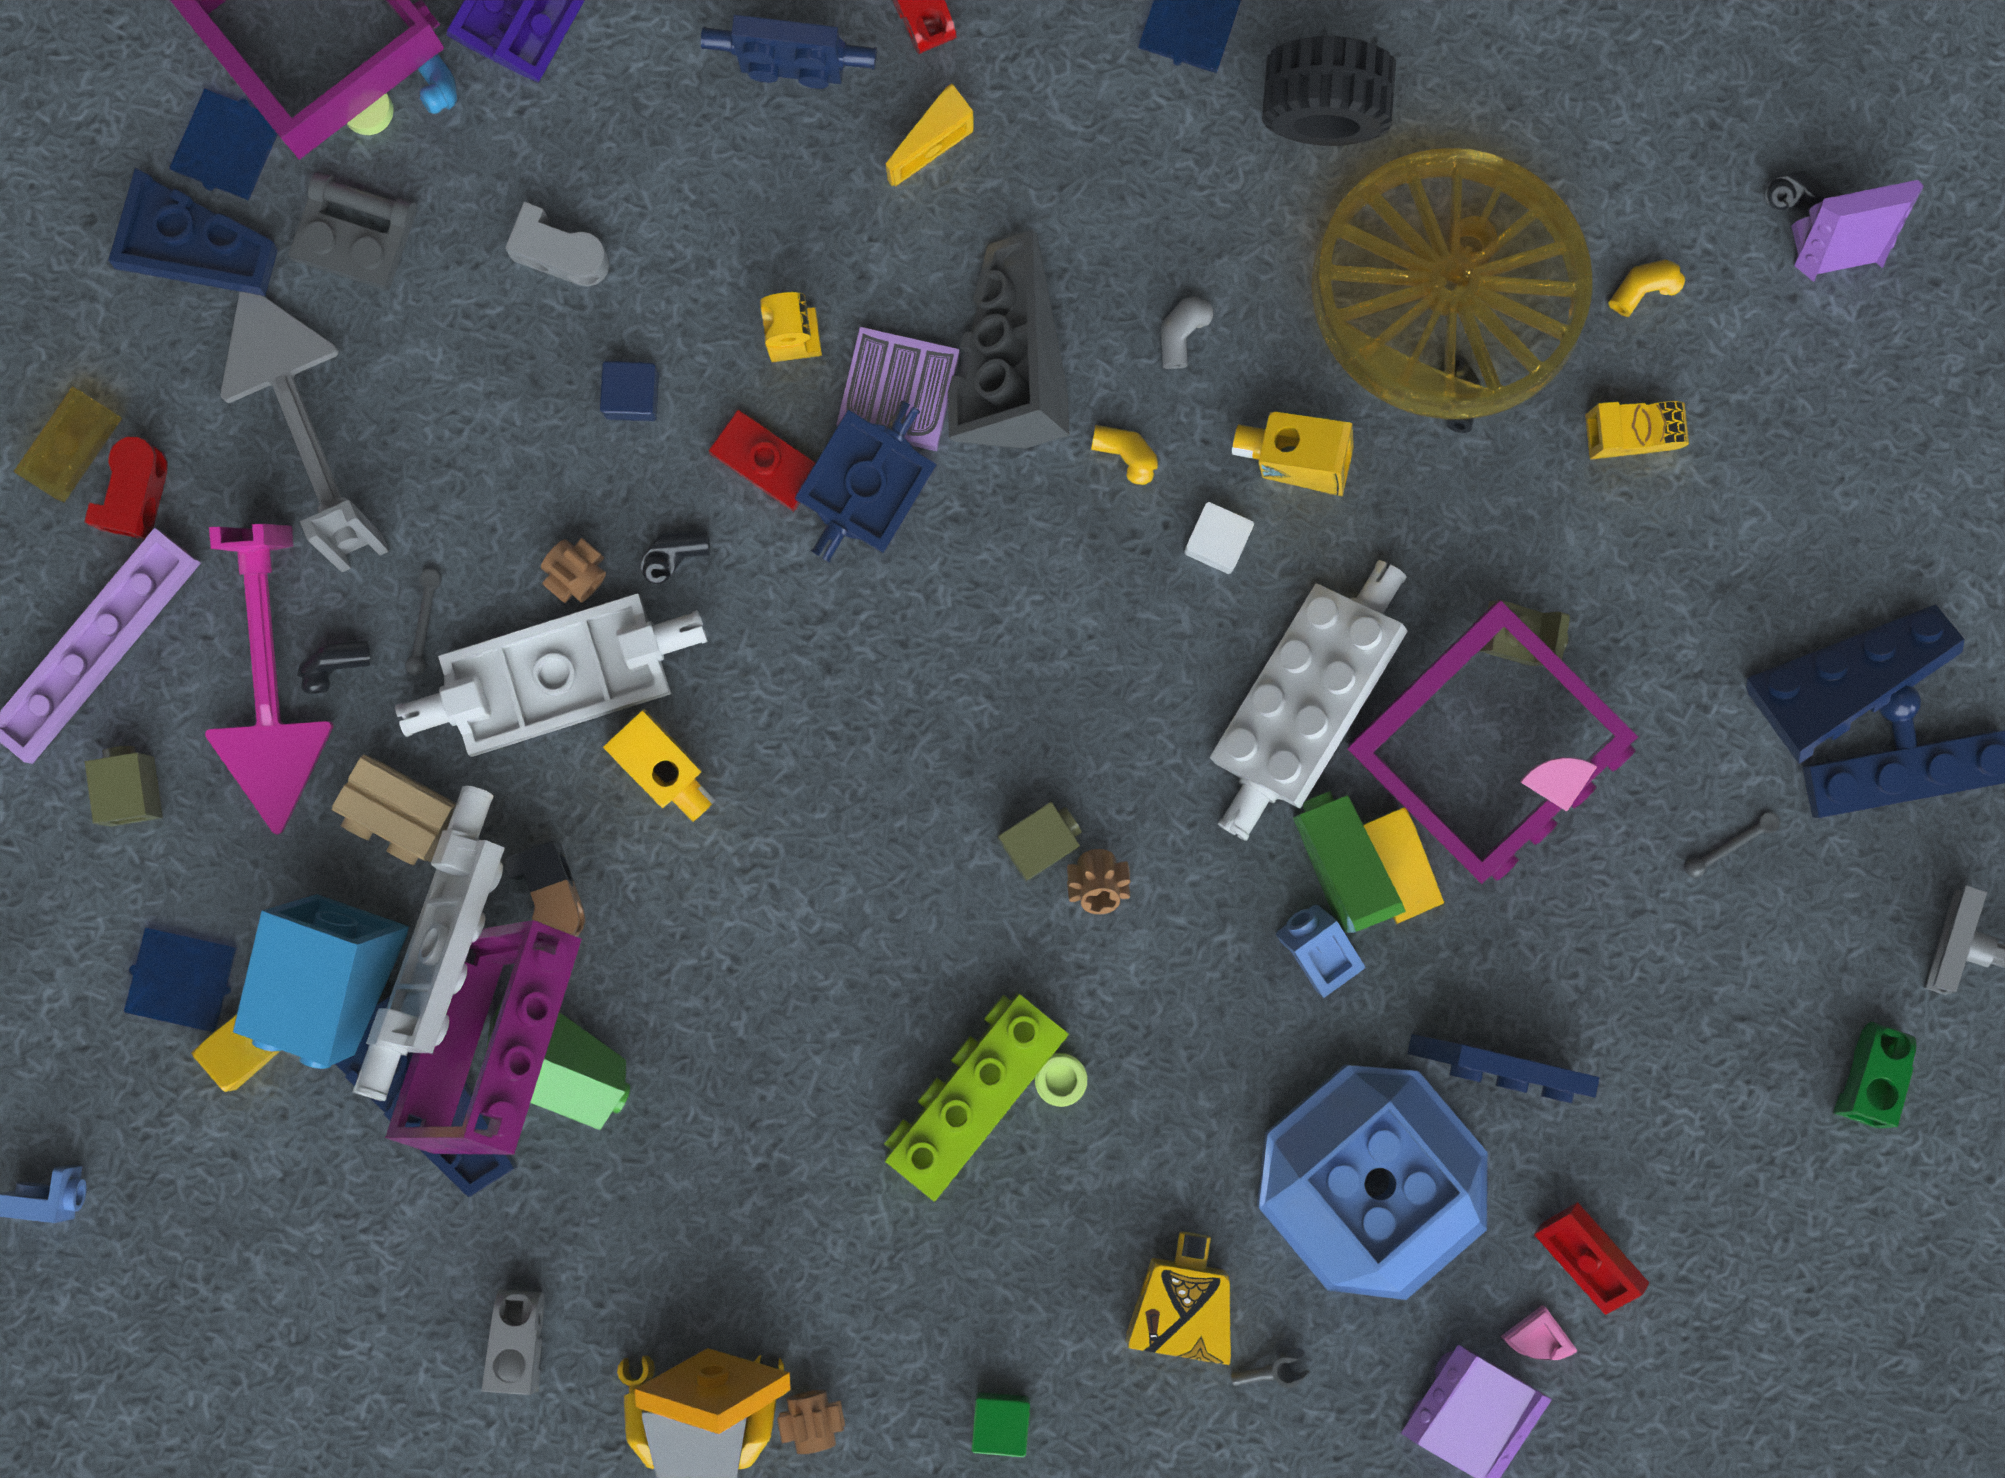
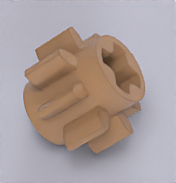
[541,538,606,603]
[1067,849,1131,914]
[777,1389,845,1454]

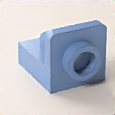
[1276,905,1366,998]
[0,1165,86,1223]

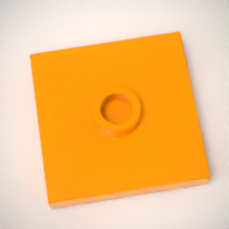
[635,1348,790,1434]

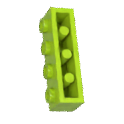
[884,992,1069,1202]

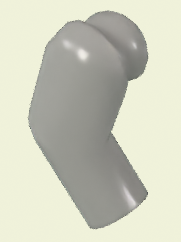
[1161,296,1213,369]

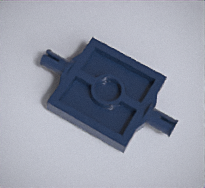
[701,15,877,89]
[794,400,937,563]

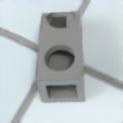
[505,202,609,287]
[481,1289,545,1395]

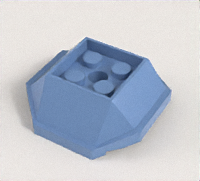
[1257,1064,1488,1300]

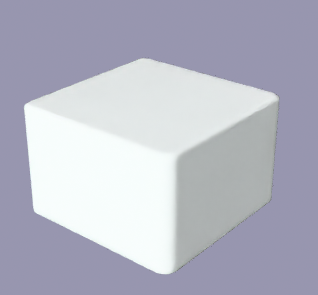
[1184,502,1254,574]

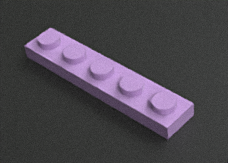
[0,528,201,764]

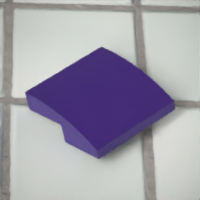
[446,0,585,83]

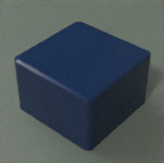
[600,361,659,421]

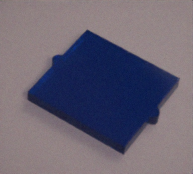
[1138,0,1241,73]
[169,88,278,201]
[124,927,237,1032]

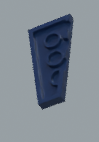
[1746,604,1965,764]

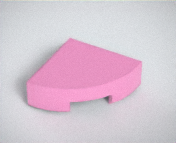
[1520,757,1597,811]
[1500,1305,1578,1360]

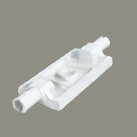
[1209,560,1408,841]
[395,593,708,757]
[352,786,505,1101]

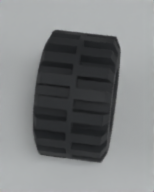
[1262,36,1396,146]

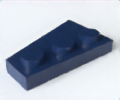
[108,168,278,296]
[1407,1034,1600,1103]

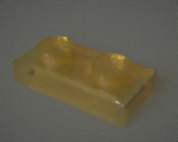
[13,386,122,503]

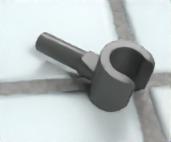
[1231,1347,1310,1388]

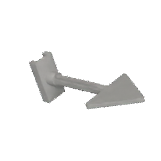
[220,292,389,572]
[1924,886,2005,995]

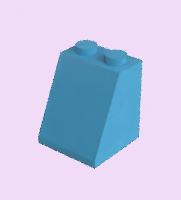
[233,894,409,1069]

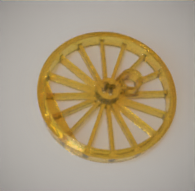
[1312,148,1592,419]

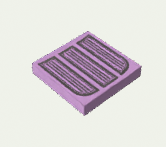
[837,327,960,451]

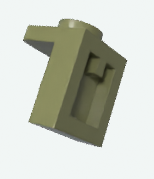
[1480,600,1570,666]

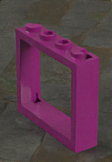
[170,0,444,160]
[1347,599,1638,884]
[385,920,582,1155]

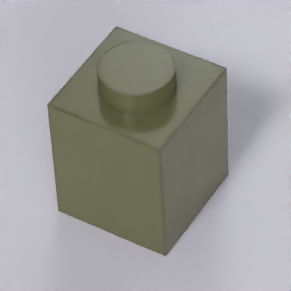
[84,746,163,827]
[998,802,1082,882]

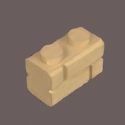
[332,754,456,865]

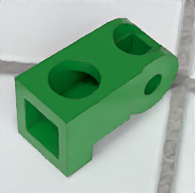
[1833,1021,1917,1129]

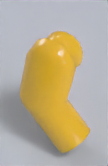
[1608,259,1685,317]
[1091,424,1158,485]

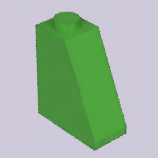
[1293,791,1406,933]
[486,1000,630,1130]

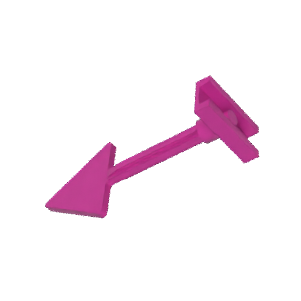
[205,524,333,835]

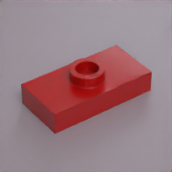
[709,410,815,512]
[1534,1202,1649,1315]

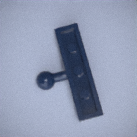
[1802,685,2005,818]

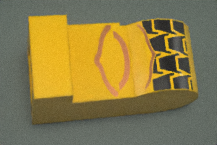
[760,292,822,362]
[1585,401,1689,459]

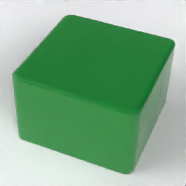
[972,1392,1030,1457]

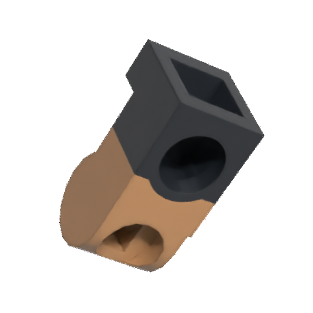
[503,841,585,937]

